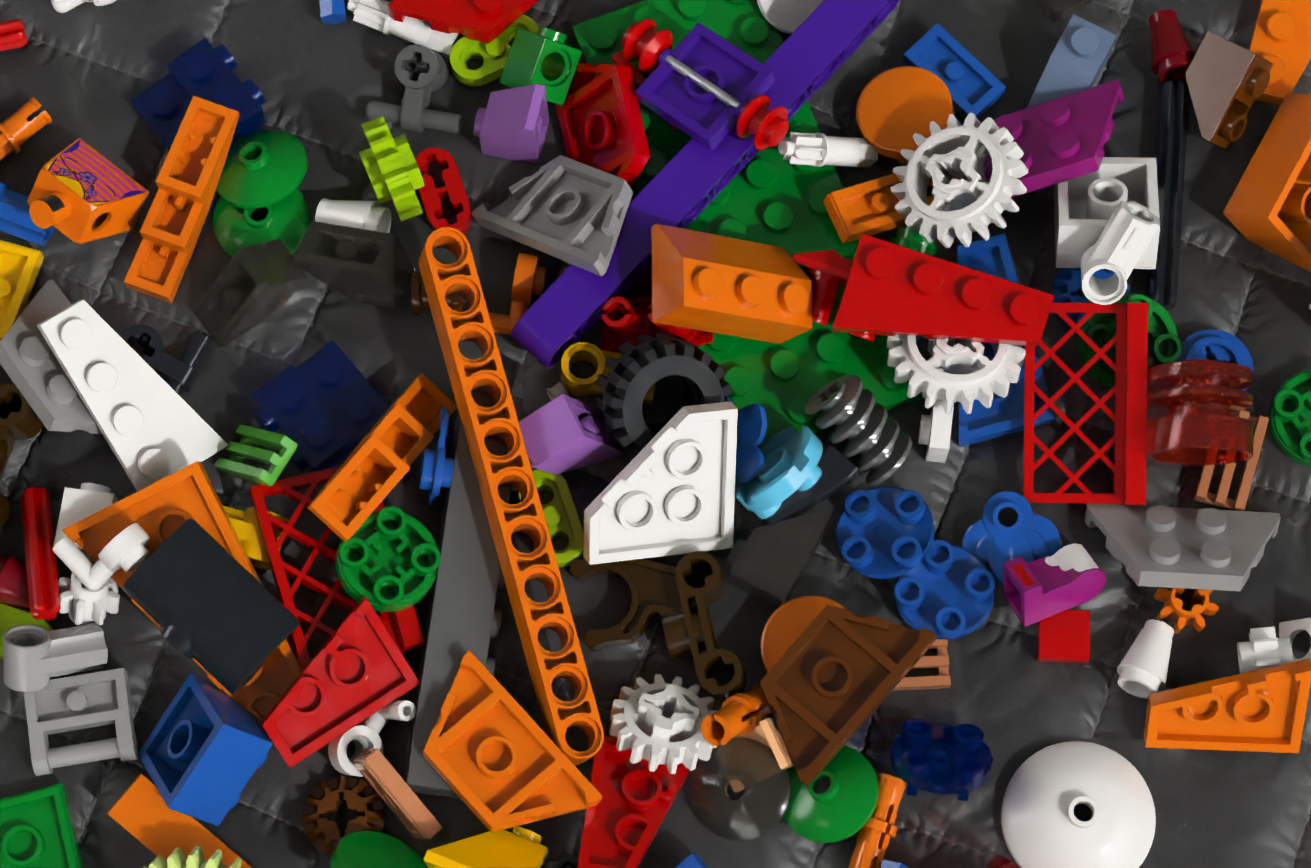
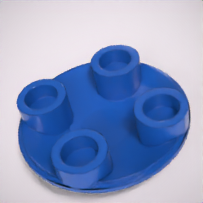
[835,486,935,579]
[894,540,995,640]

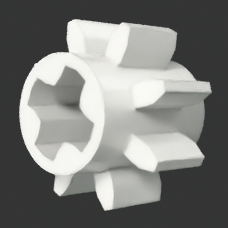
[59,572,120,626]
[1237,626,1294,674]

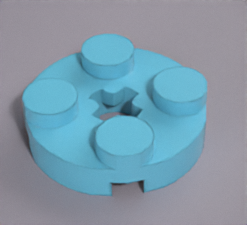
[735,425,823,519]

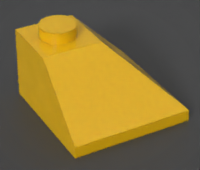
[423,826,550,868]

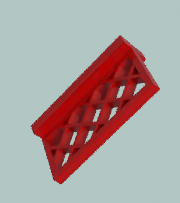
[1023,303,1148,505]
[249,466,425,672]

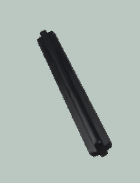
[1149,79,1190,311]

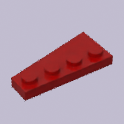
[831,233,1054,346]

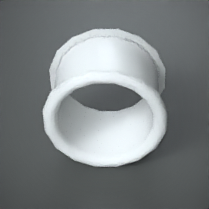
[546,382,569,401]

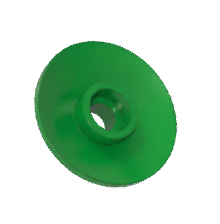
[216,130,308,209]
[213,188,310,267]
[779,745,879,843]

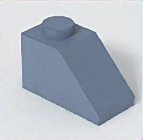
[1026,14,1117,109]

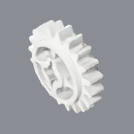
[891,113,1029,248]
[886,334,1026,414]

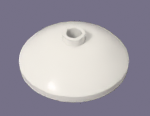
[1001,741,1156,868]

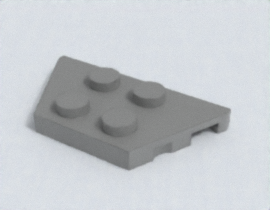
[471,155,633,277]
[0,279,102,434]
[1085,504,1280,591]

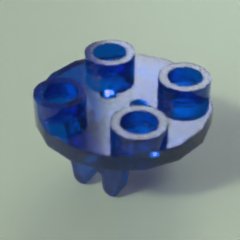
[890,719,993,801]

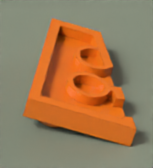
[1144,658,1311,753]

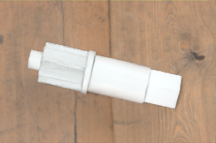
[347,0,461,56]
[778,132,878,168]

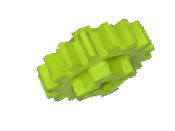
[359,116,425,222]

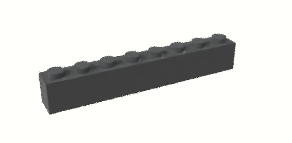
[402,390,528,800]

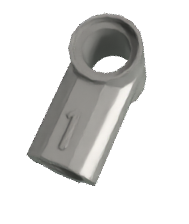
[3,623,108,692]

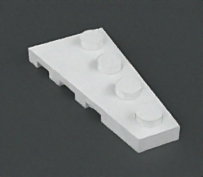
[37,300,228,491]

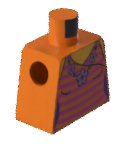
[27,138,149,244]

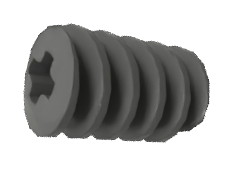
[805,374,912,486]

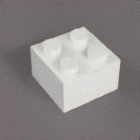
[1054,157,1160,269]

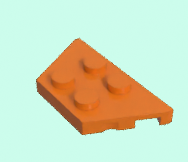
[423,650,602,833]

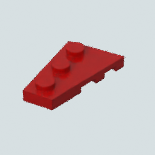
[260,596,421,768]

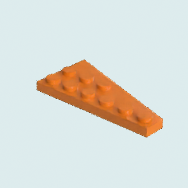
[62,461,301,741]

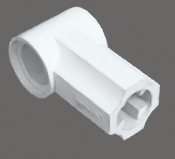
[1080,200,1160,305]

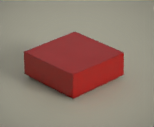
[1037,610,1090,664]

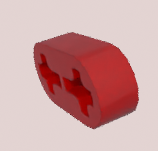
[415,147,472,235]

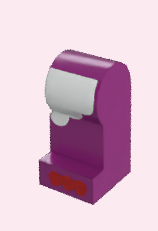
[1003,543,1106,627]

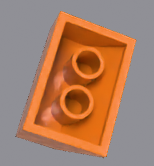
[1223,93,1311,272]
[651,224,813,344]

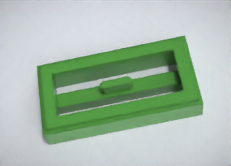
[214,424,298,487]

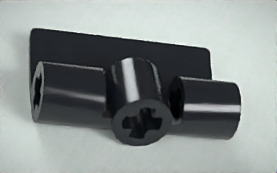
[122,519,300,695]

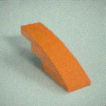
[124,95,240,304]
[307,373,457,542]
[106,773,252,868]

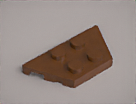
[760,605,937,788]

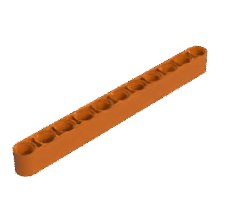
[419,227,604,765]

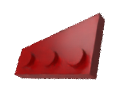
[577,735,690,868]

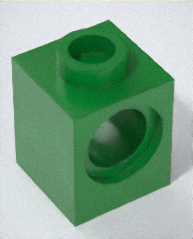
[499,25,582,106]

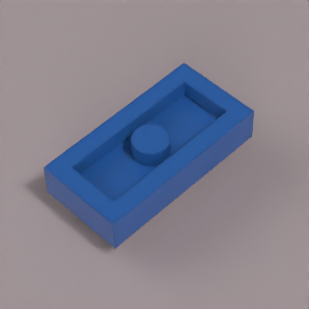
[903,23,1006,119]

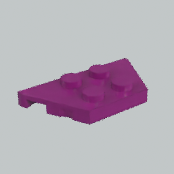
[983,79,1124,198]

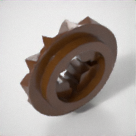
[301,775,385,857]

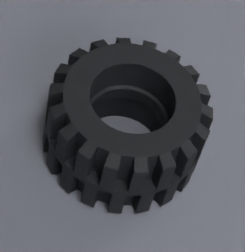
[595,333,732,457]

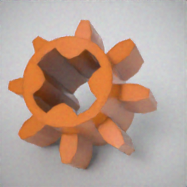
[1154,588,1219,634]

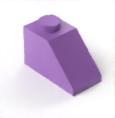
[473,84,549,166]
[519,394,624,475]

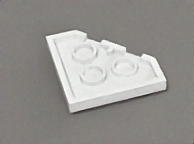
[583,401,738,565]

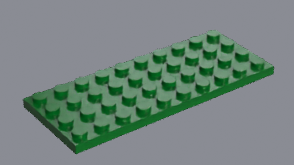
[572,0,924,449]

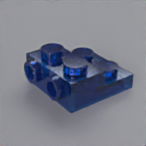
[130,38,267,152]
[253,340,390,472]

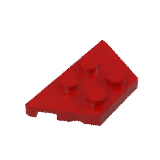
[388,0,539,44]
[556,63,651,188]

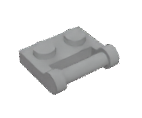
[24,668,139,776]

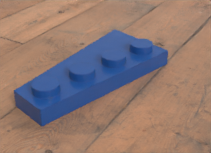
[957,233,1056,447]

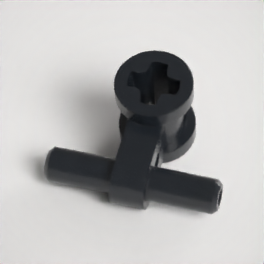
[120,325,212,397]

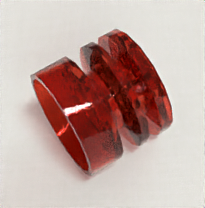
[1146,359,1253,465]

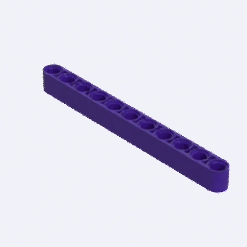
[510,0,900,369]

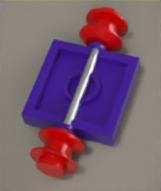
[622,18,789,151]

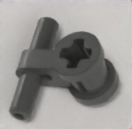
[366,45,462,133]

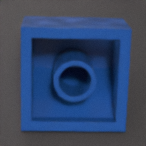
[138,672,273,826]

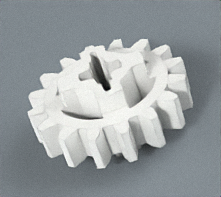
[609,674,717,774]

